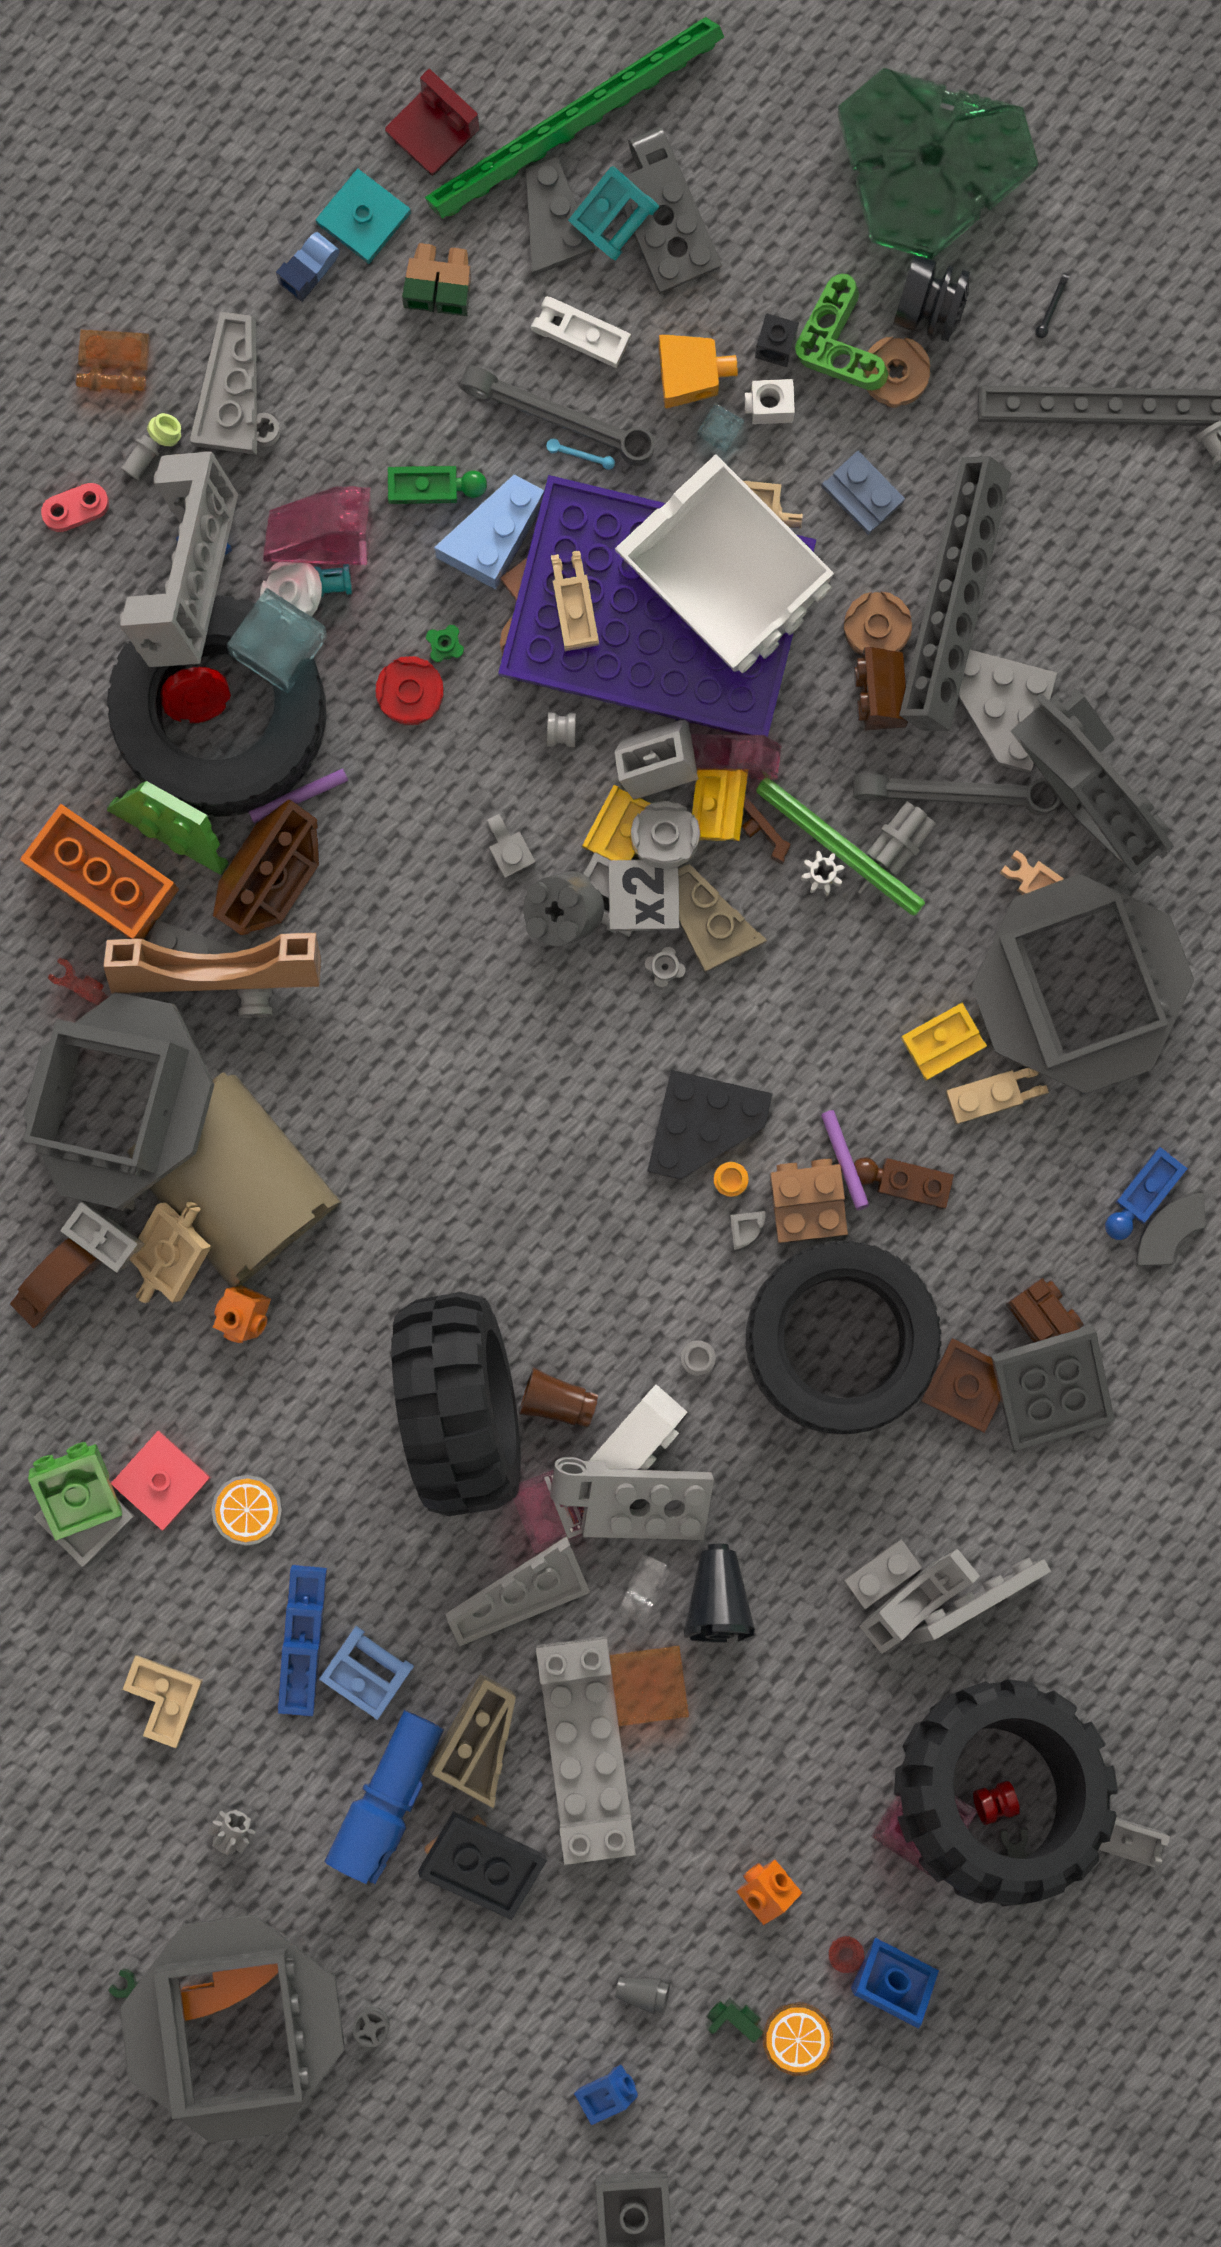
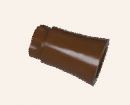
[519,1367,598,1427]

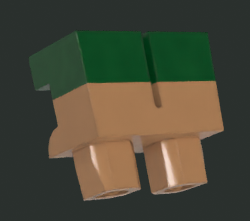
[402,243,471,317]

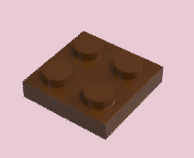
[920,1338,1001,1433]

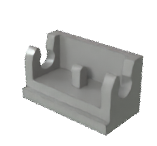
[60,1202,145,1273]
[1099,1818,1170,1867]

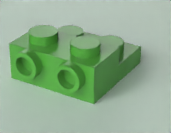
[28,1442,122,1541]

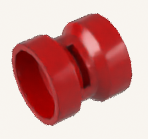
[973,1781,1020,1825]

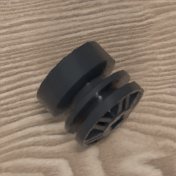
[893,255,970,342]

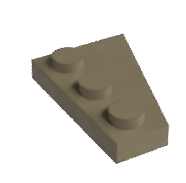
[678,864,767,973]

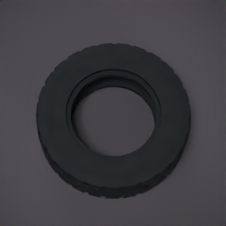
[107,595,327,817]

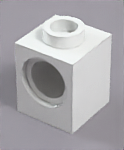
[745,379,795,424]

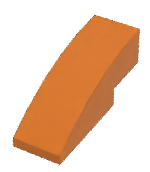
[181,1963,279,2021]

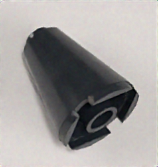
[684,1543,755,1643]

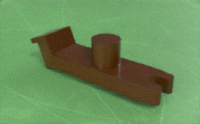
[741,796,791,865]

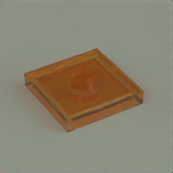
[609,1645,689,1726]

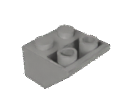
[614,720,698,800]

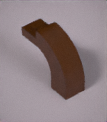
[10,1237,103,1329]

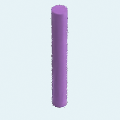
[249,768,348,823]
[821,1110,869,1210]

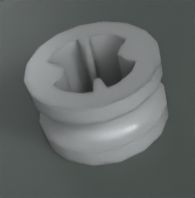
[257,413,281,447]

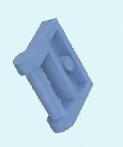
[319,1626,414,1720]

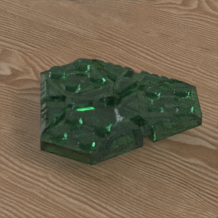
[837,68,1039,259]

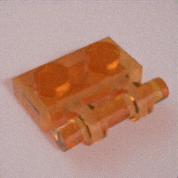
[76,329,150,394]

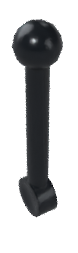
[1035,273,1070,338]

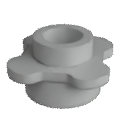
[645,947,685,988]

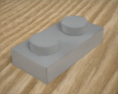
[844,1539,922,1609]

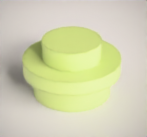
[147,413,181,446]

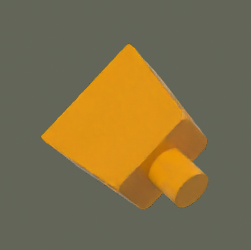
[659,335,738,408]

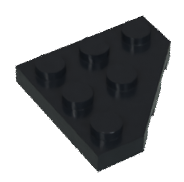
[647,1070,773,1180]

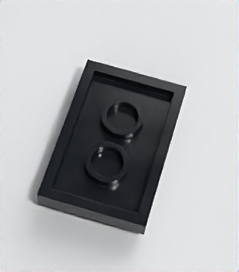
[418,1811,547,1920]

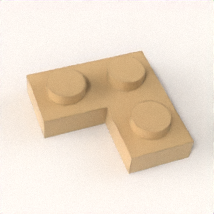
[122,1655,203,1748]

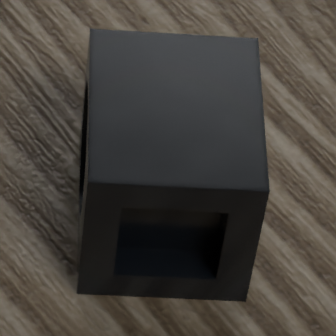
[755,313,799,367]

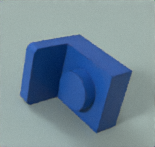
[574,2065,638,2125]

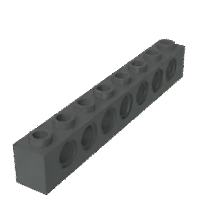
[899,456,1012,731]

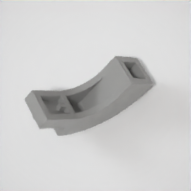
[859,1549,980,1654]

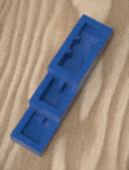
[278,1565,327,1716]

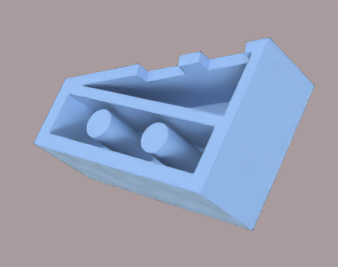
[434,475,544,589]

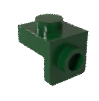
[706,1998,763,2043]

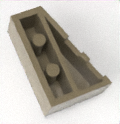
[428,1673,516,1808]

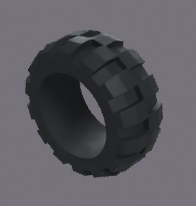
[391,1292,521,1517]
[894,1679,1118,1907]

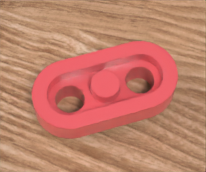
[41,483,109,532]

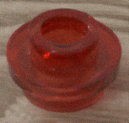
[828,1936,864,1973]

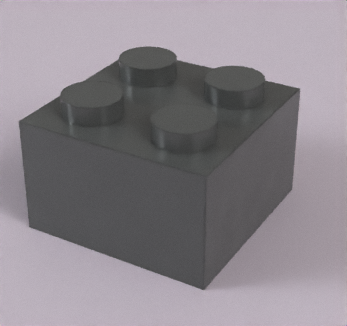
[595,2170,672,2247]

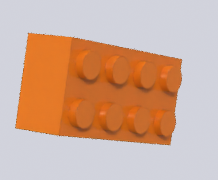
[20,804,179,939]

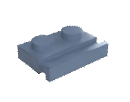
[821,451,905,535]

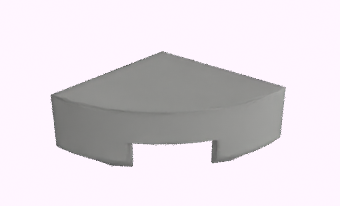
[730,1211,765,1250]

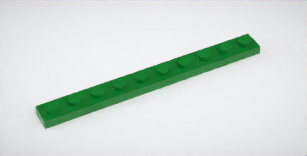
[425,17,725,219]

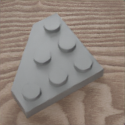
[958,650,1057,773]

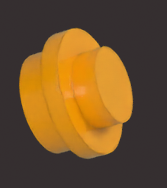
[713,1162,749,1197]

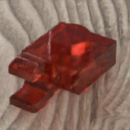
[48,958,108,1006]

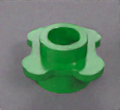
[426,625,464,663]

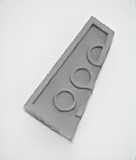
[189,312,257,455]
[446,1536,590,1646]
[908,1557,1051,1645]

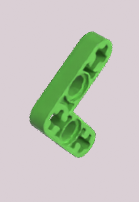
[795,274,888,391]

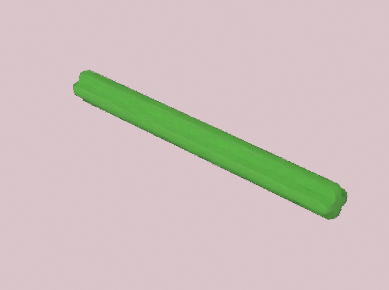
[756,778,925,916]

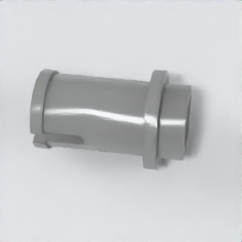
[121,434,161,481]

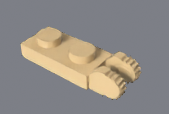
[551,551,599,651]
[946,1068,1049,1125]

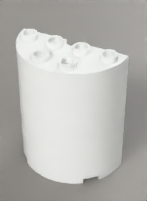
[615,454,834,673]

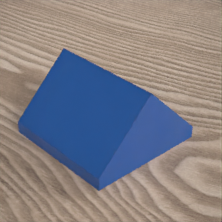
[850,1938,939,2029]

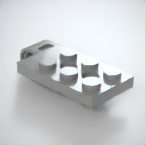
[550,1457,714,1540]

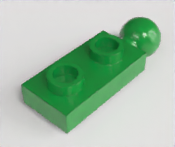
[388,466,487,504]

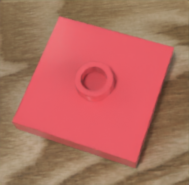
[111,1431,211,1531]

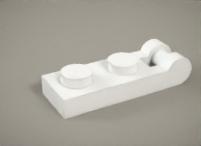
[530,296,631,368]

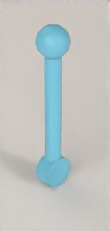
[546,439,615,470]

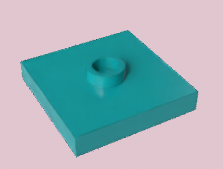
[315,168,411,264]

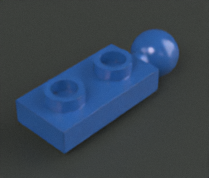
[1105,1147,1188,1240]

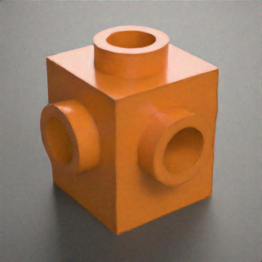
[213,1285,271,1343]
[736,1860,802,1925]

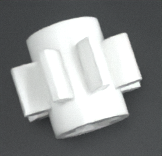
[801,851,844,896]

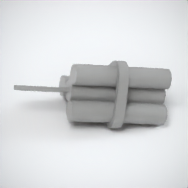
[858,801,936,894]

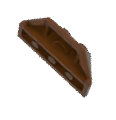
[213,799,319,936]

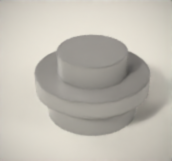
[681,1340,716,1376]

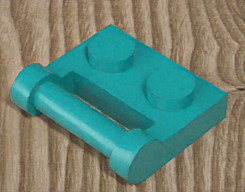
[568,166,659,261]

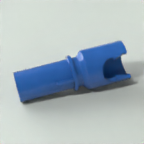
[324,1710,444,1884]

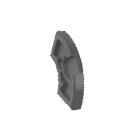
[1136,1193,1206,1266]

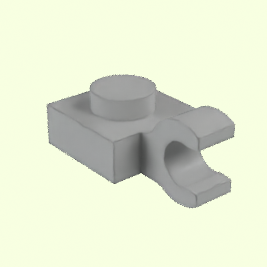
[487,814,536,879]

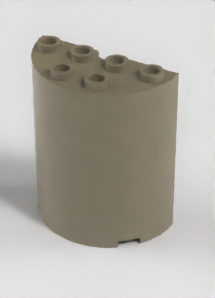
[127,1072,342,1287]

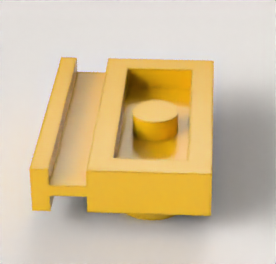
[692,770,748,841]
[582,785,651,860]
[901,1003,987,1081]

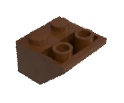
[854,647,908,731]

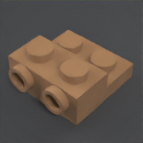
[770,1159,848,1243]

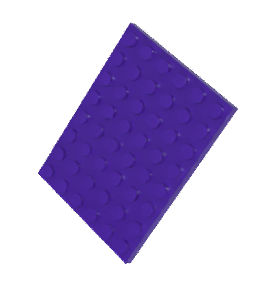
[498,475,817,741]

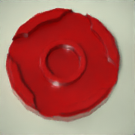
[375,656,444,725]
[160,667,231,723]

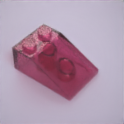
[263,486,372,565]

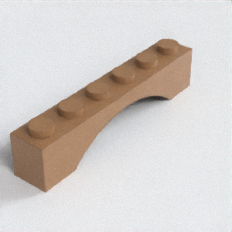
[104,933,321,994]

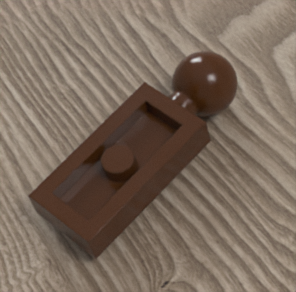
[854,1157,954,1209]

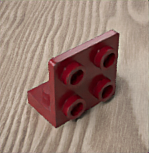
[385,68,480,176]

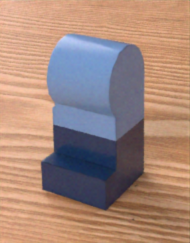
[276,232,339,302]

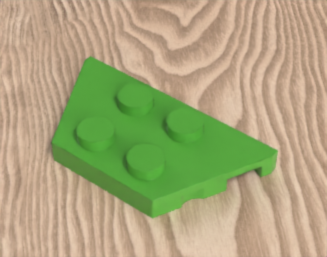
[107,781,229,875]

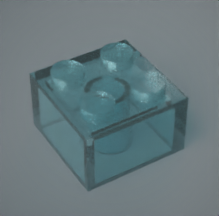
[227,588,327,694]

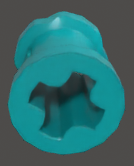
[314,563,352,597]

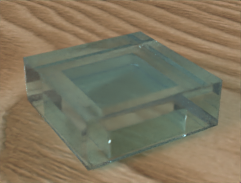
[697,403,744,452]

